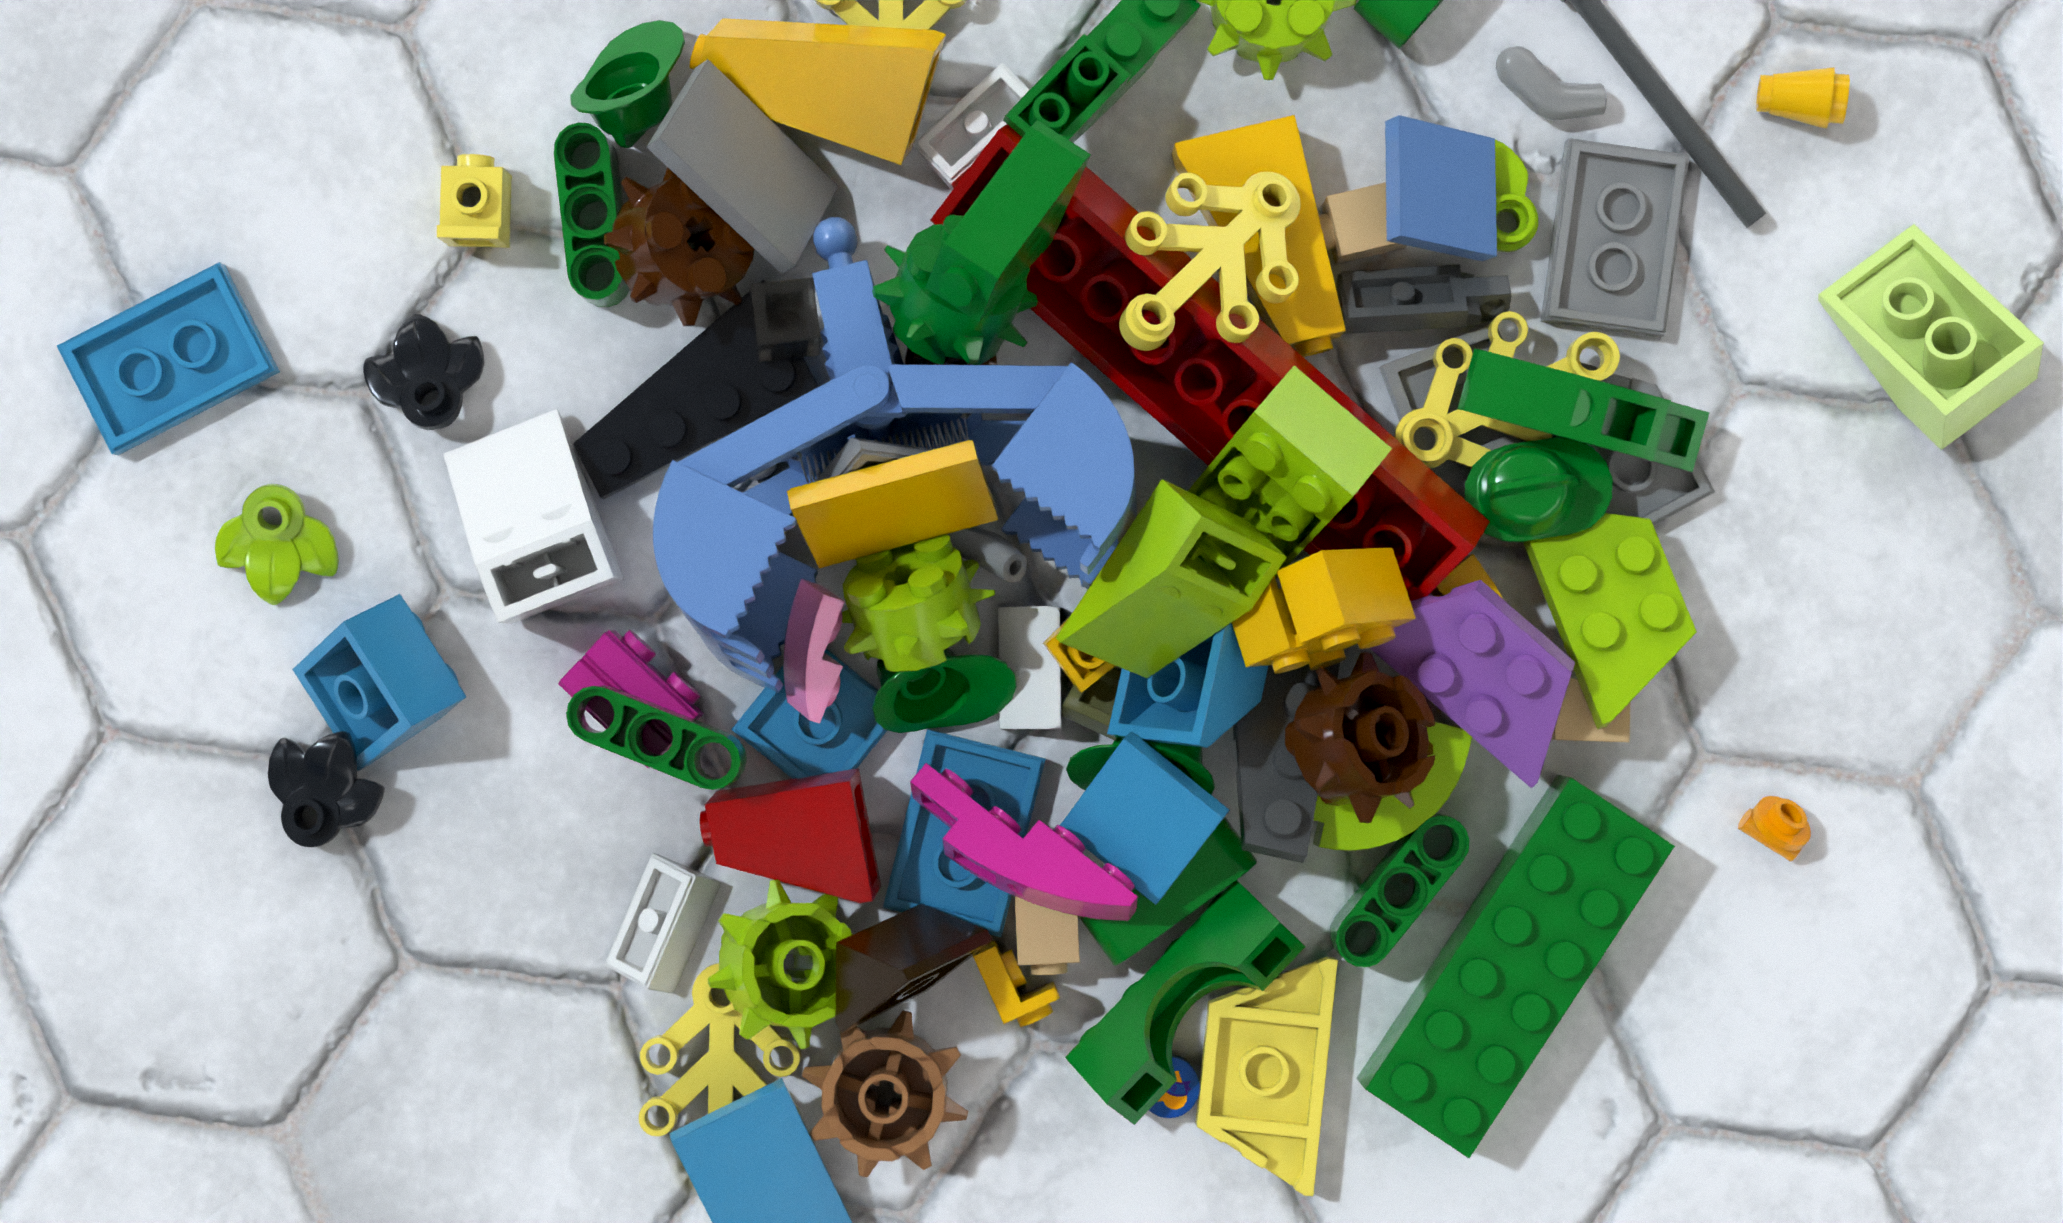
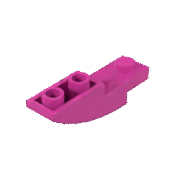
[910,763,1138,921]

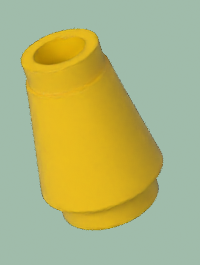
[1756,67,1850,129]

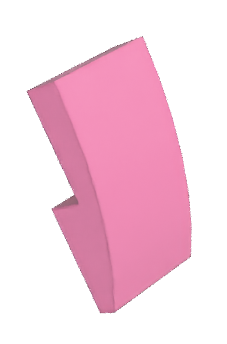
[783,579,845,724]

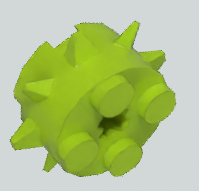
[1197,0,1357,81]
[842,534,996,672]
[708,879,853,1049]

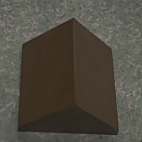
[835,903,993,1033]

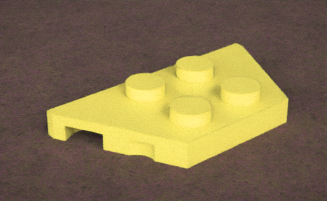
[1195,957,1338,1196]

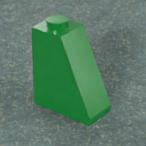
[925,120,1091,322]

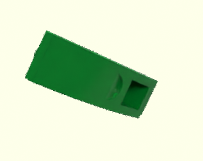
[1003,0,1201,143]
[1457,348,1710,472]

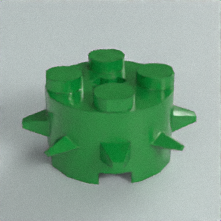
[872,215,1038,365]

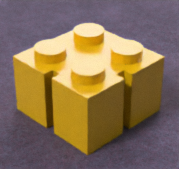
[1232,548,1416,674]

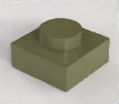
[1061,668,1121,741]

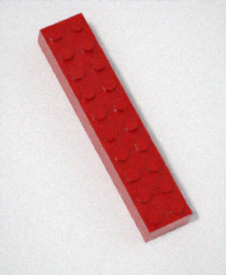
[930,124,1490,601]

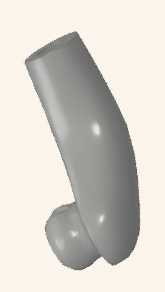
[1496,46,1607,120]
[947,526,1028,583]

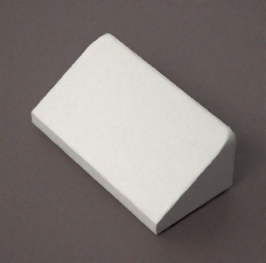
[912,63,1029,190]
[998,606,1061,729]
[604,853,720,993]

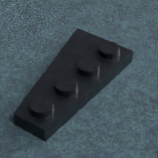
[573,279,818,499]

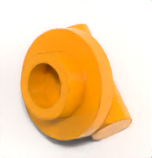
[1738,796,1811,861]

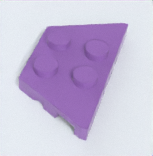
[1370,580,1575,788]

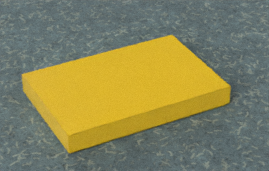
[787,440,999,568]

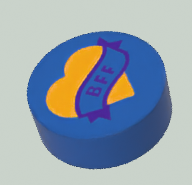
[1149,1054,1200,1118]

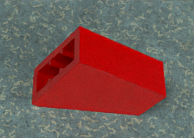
[699,768,881,903]

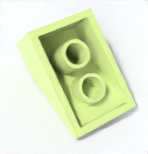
[1818,224,2044,450]

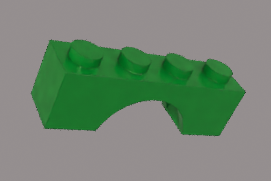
[1065,880,1306,1125]

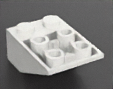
[444,409,625,624]

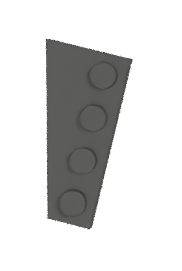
[1233,662,1340,863]

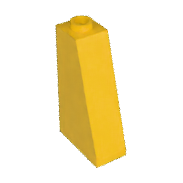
[689,18,946,165]
[1172,115,1346,357]

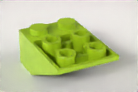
[1188,366,1392,579]
[1056,479,1287,678]

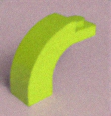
[1313,722,1472,851]

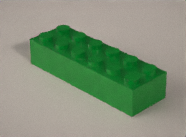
[1356,774,1675,1158]

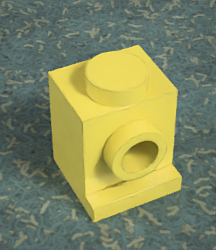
[437,154,512,248]

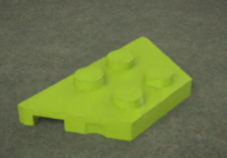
[1523,513,1697,730]

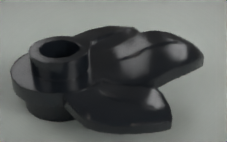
[363,314,485,430]
[268,731,385,847]

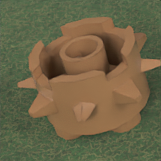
[802,1010,969,1177]

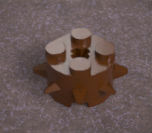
[604,167,755,326]
[1285,652,1435,824]

